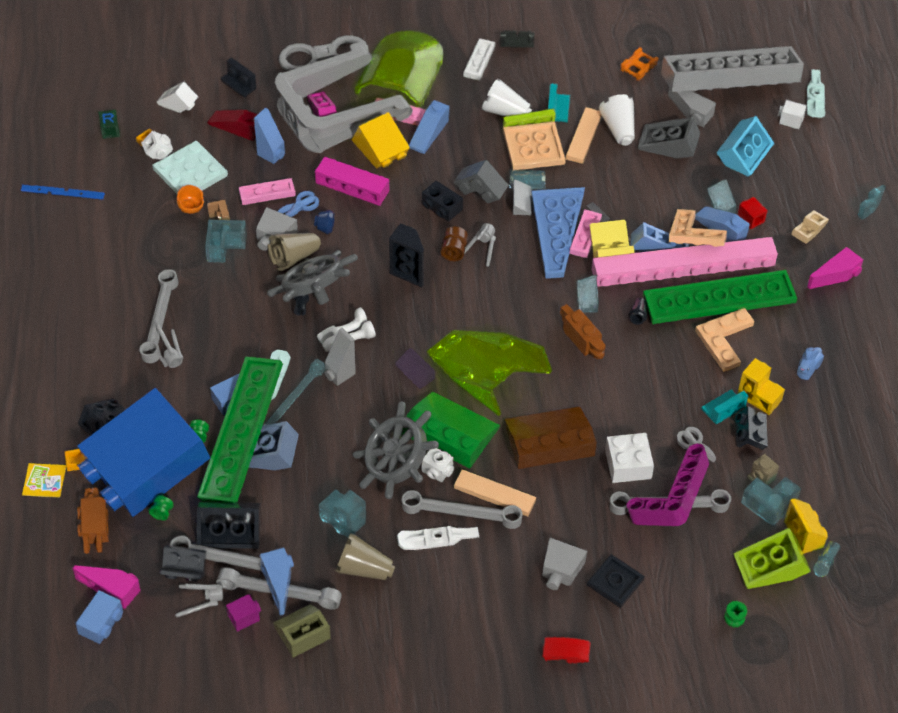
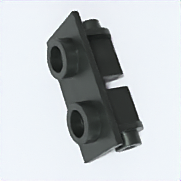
[500,30,534,48]

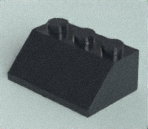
[389,223,424,288]
[197,502,261,549]

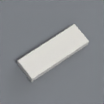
[464,39,495,80]

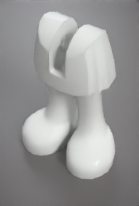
[317,307,376,352]

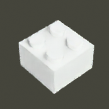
[605,433,654,483]

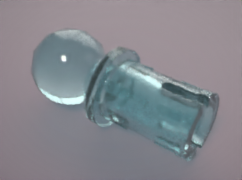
[813,541,841,577]

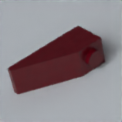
[207,110,258,141]

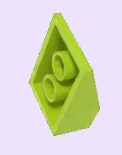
[734,528,811,589]

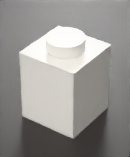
[778,100,806,129]

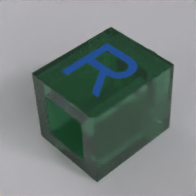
[99,110,120,139]

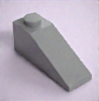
[668,88,716,127]
[324,328,356,386]

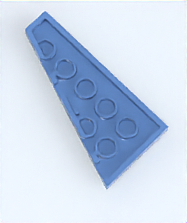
[531,187,585,278]

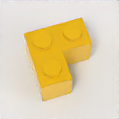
[737,358,785,415]

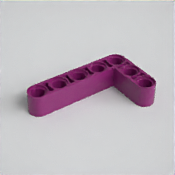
[626,443,709,526]

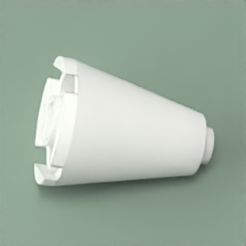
[482,79,532,117]
[599,95,634,145]

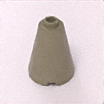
[268,233,321,271]
[335,533,395,580]

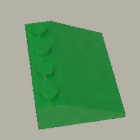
[402,392,500,469]

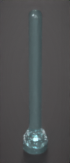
[264,359,325,426]

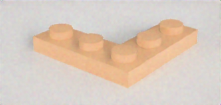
[669,209,727,247]
[695,308,754,372]

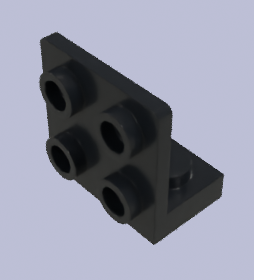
[78,398,126,436]

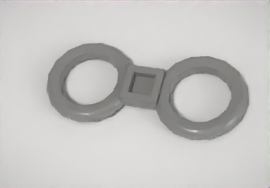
[279,36,369,71]

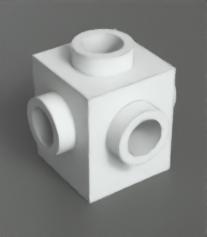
[141,131,173,160]
[422,448,454,482]

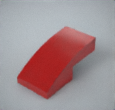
[543,637,590,663]

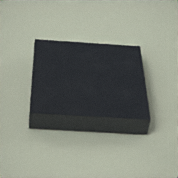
[587,554,645,608]

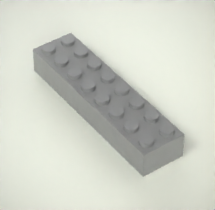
[661,46,804,92]

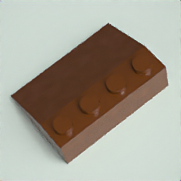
[504,406,597,469]

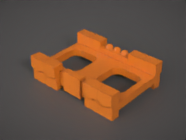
[621,47,659,81]

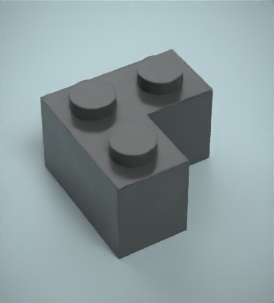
[454,159,508,204]

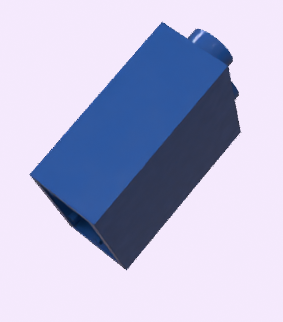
[77,388,210,517]

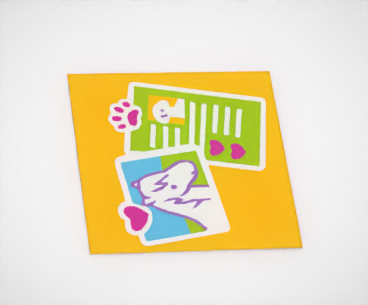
[22,463,66,497]

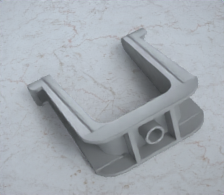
[275,42,413,153]

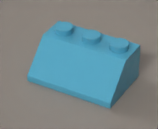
[716,116,774,176]

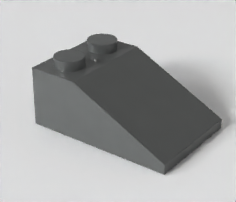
[638,117,700,158]

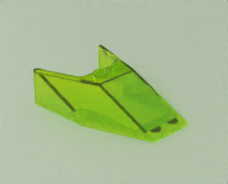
[427,330,552,416]

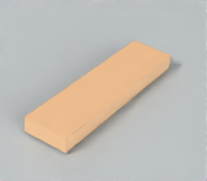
[566,107,602,164]
[454,469,536,516]

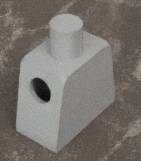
[256,208,298,251]
[542,538,587,590]

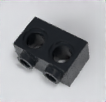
[422,180,463,222]

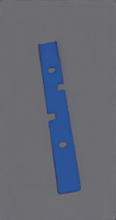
[21,185,105,199]

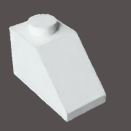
[156,82,198,112]

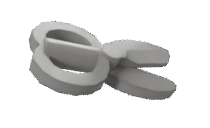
[677,427,716,462]

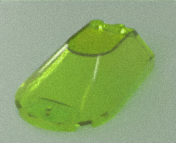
[355,31,443,108]

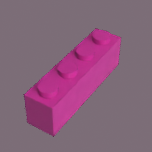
[315,157,389,206]

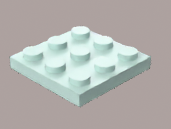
[153,141,228,194]

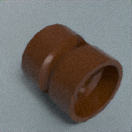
[441,226,468,261]

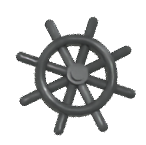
[267,250,358,305]
[353,401,439,499]

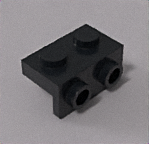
[735,406,768,450]

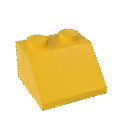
[784,499,828,554]

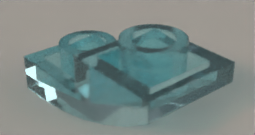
[858,185,886,220]

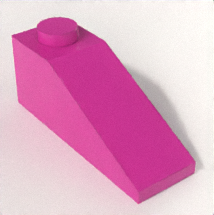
[307,91,336,117]
[807,247,863,289]
[73,565,140,609]

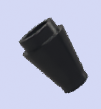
[628,298,647,325]

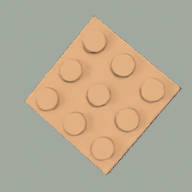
[503,122,565,170]

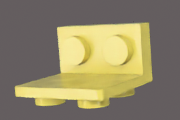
[589,220,634,258]

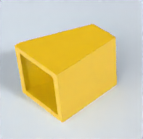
[352,112,410,169]

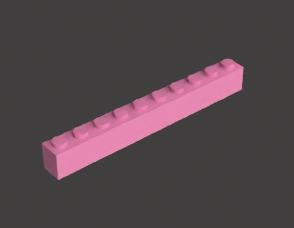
[592,237,778,287]

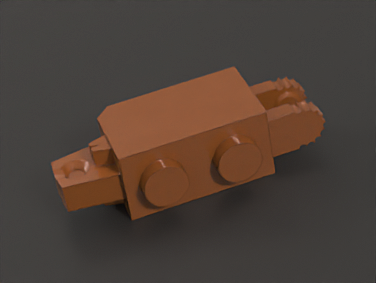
[560,304,606,360]
[77,488,109,554]

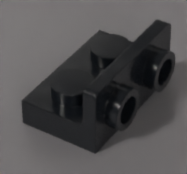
[221,57,257,97]
[159,545,207,582]

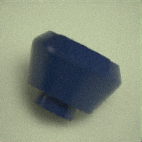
[314,210,334,235]

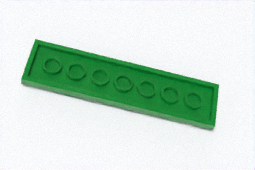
[643,270,797,324]
[197,357,283,503]

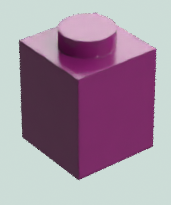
[226,594,261,632]

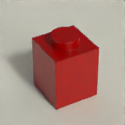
[737,197,767,229]

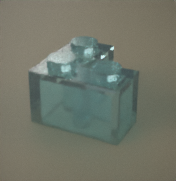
[205,220,247,263]
[741,477,801,526]
[319,489,366,538]

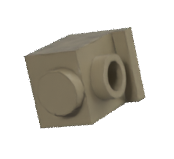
[747,454,779,490]

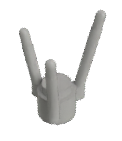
[464,223,496,267]
[150,325,184,368]
[175,584,223,617]

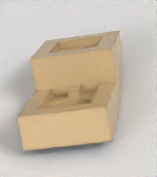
[791,211,829,244]

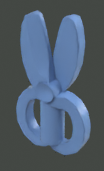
[278,191,319,217]

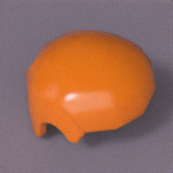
[176,185,204,214]

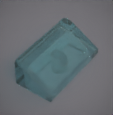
[510,170,546,189]
[707,180,736,214]
[577,275,599,312]

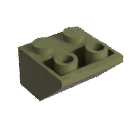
[273,604,331,658]

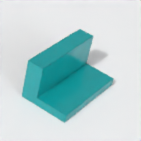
[548,84,570,122]
[701,389,748,425]

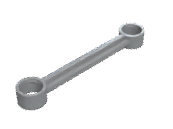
[140,269,179,363]
[609,489,731,515]
[402,490,522,529]
[170,536,292,572]
[217,568,342,610]

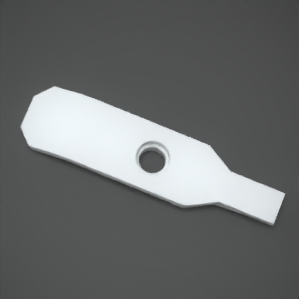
[397,526,479,550]

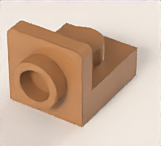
[207,200,231,229]

